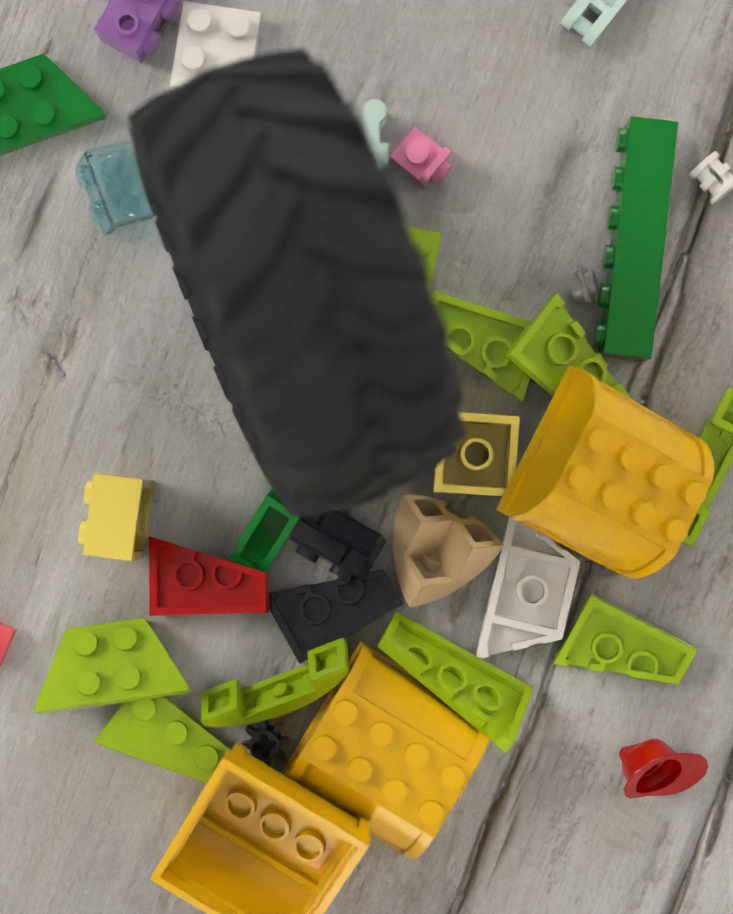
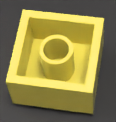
[432,412,520,497]
[78,473,155,561]

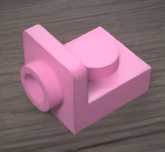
[390,126,452,189]

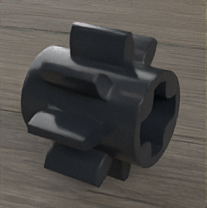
[241,720,291,766]

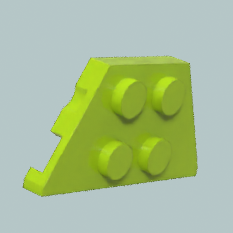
[34,618,190,715]

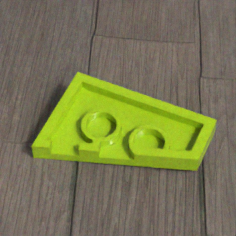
[553,593,697,685]

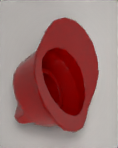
[619,739,708,799]

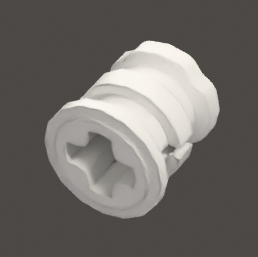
[689,150,733,204]

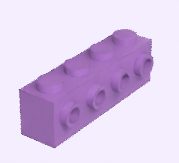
[94,0,180,64]

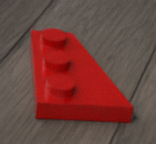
[149,536,269,616]

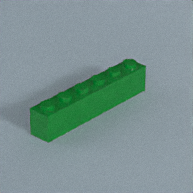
[593,116,678,362]

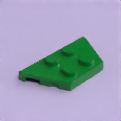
[0,53,106,156]

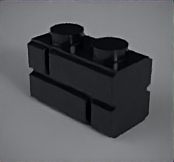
[289,510,386,583]

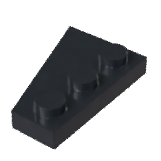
[269,569,404,664]

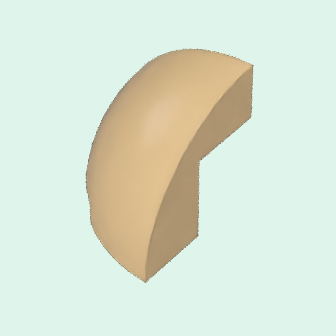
[393,494,504,607]

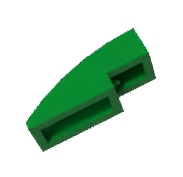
[229,488,302,572]

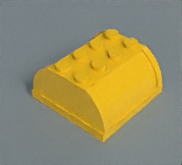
[496,365,714,579]
[280,640,490,860]
[150,742,372,914]

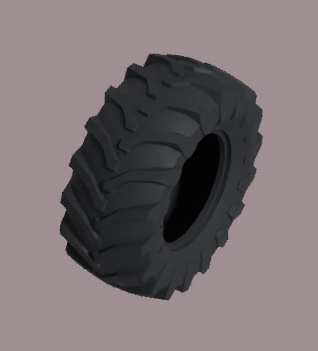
[128,49,465,517]

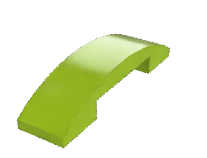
[683,387,733,547]
[201,637,350,727]

